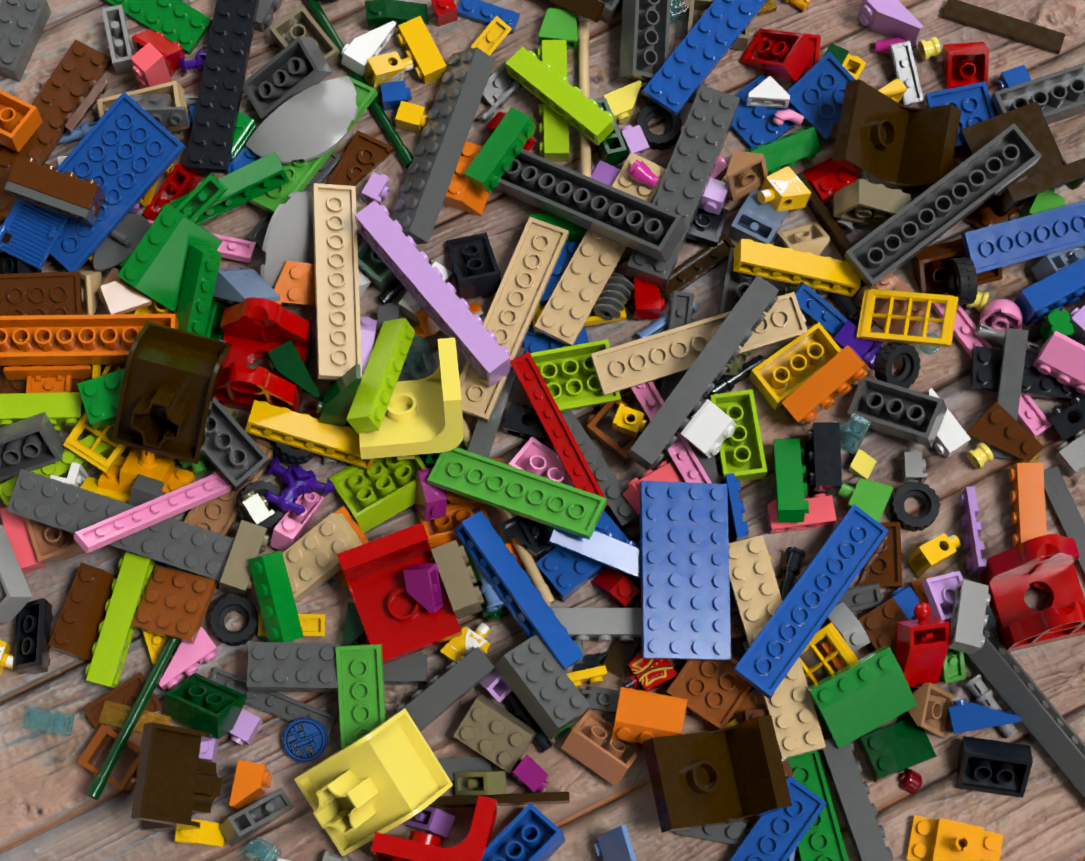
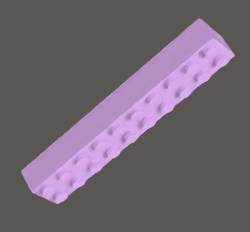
[355,200,511,387]

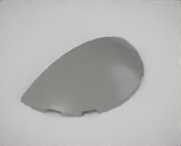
[246,76,358,164]
[261,190,314,304]

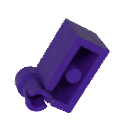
[833,320,886,370]

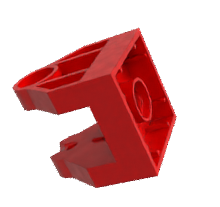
[214,297,314,413]
[980,534,1085,652]

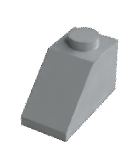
[826,601,870,652]

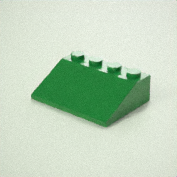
[117,204,223,312]
[806,645,917,749]

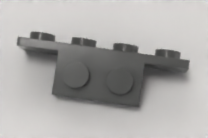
[475,62,522,122]
[104,93,189,126]

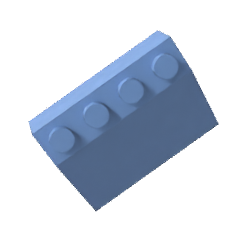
[594,824,636,861]

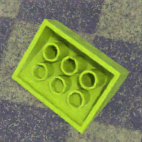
[530,339,621,416]
[329,455,427,533]

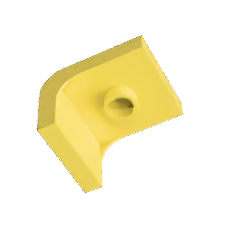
[357,338,464,460]
[294,708,453,857]

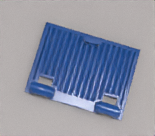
[0,199,69,270]

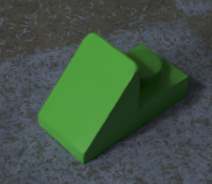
[941,648,966,684]

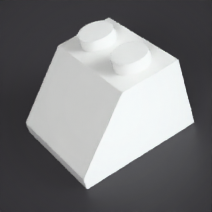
[680,399,737,458]

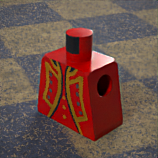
[621,651,678,692]

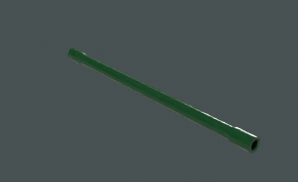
[304,0,414,168]
[86,575,209,800]

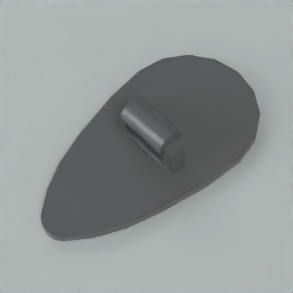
[93,213,151,272]

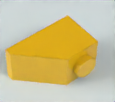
[175,819,225,847]

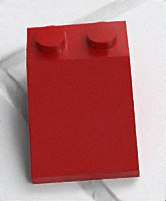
[739,28,816,82]

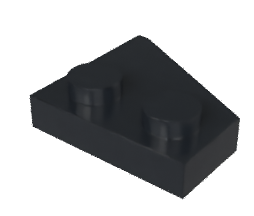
[497,515,555,557]

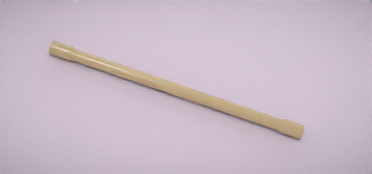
[577,21,591,178]
[462,414,555,606]

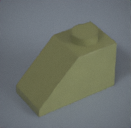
[455,771,507,795]

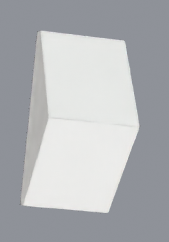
[746,76,790,108]

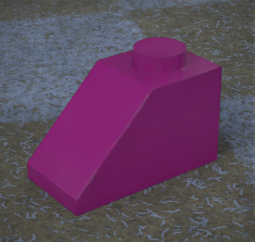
[415,467,447,521]
[403,563,444,613]
[513,755,548,793]

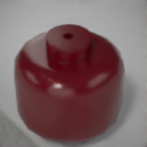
[898,769,922,794]

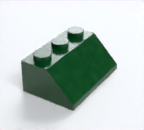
[165,673,247,740]

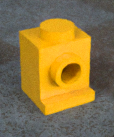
[842,54,866,80]
[612,403,647,437]

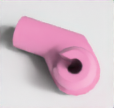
[773,109,805,126]

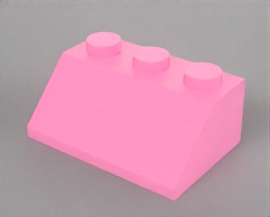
[1033,331,1085,395]
[508,437,574,487]

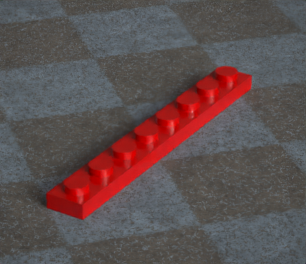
[510,352,609,507]

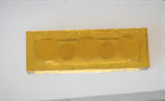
[99,700,171,734]

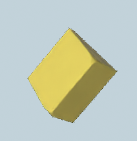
[848,449,877,480]

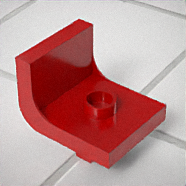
[337,522,462,665]
[371,796,498,861]

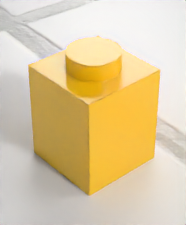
[395,101,428,134]

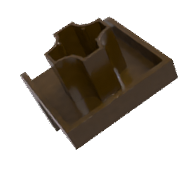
[830,79,961,193]
[958,101,1085,217]
[112,321,232,464]
[642,715,792,833]
[131,722,222,832]

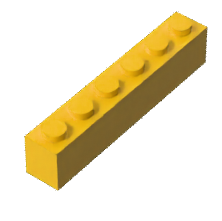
[733,239,861,297]
[245,400,375,469]

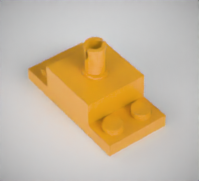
[98,447,196,494]
[905,815,1003,861]

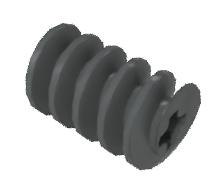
[594,273,634,320]

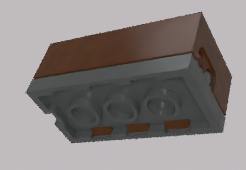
[4,156,106,226]

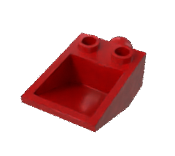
[896,602,949,687]

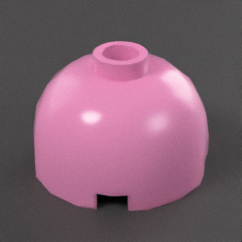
[979,299,1022,332]

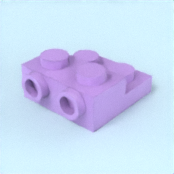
[921,571,963,625]

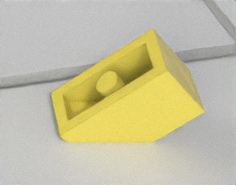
[603,80,642,123]

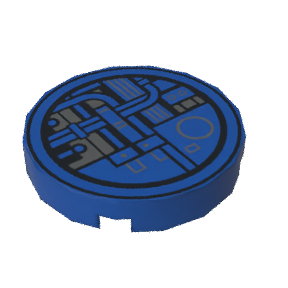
[282,717,328,762]

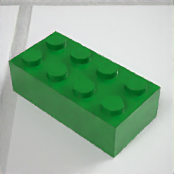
[77,369,125,430]

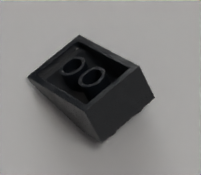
[446,233,501,299]

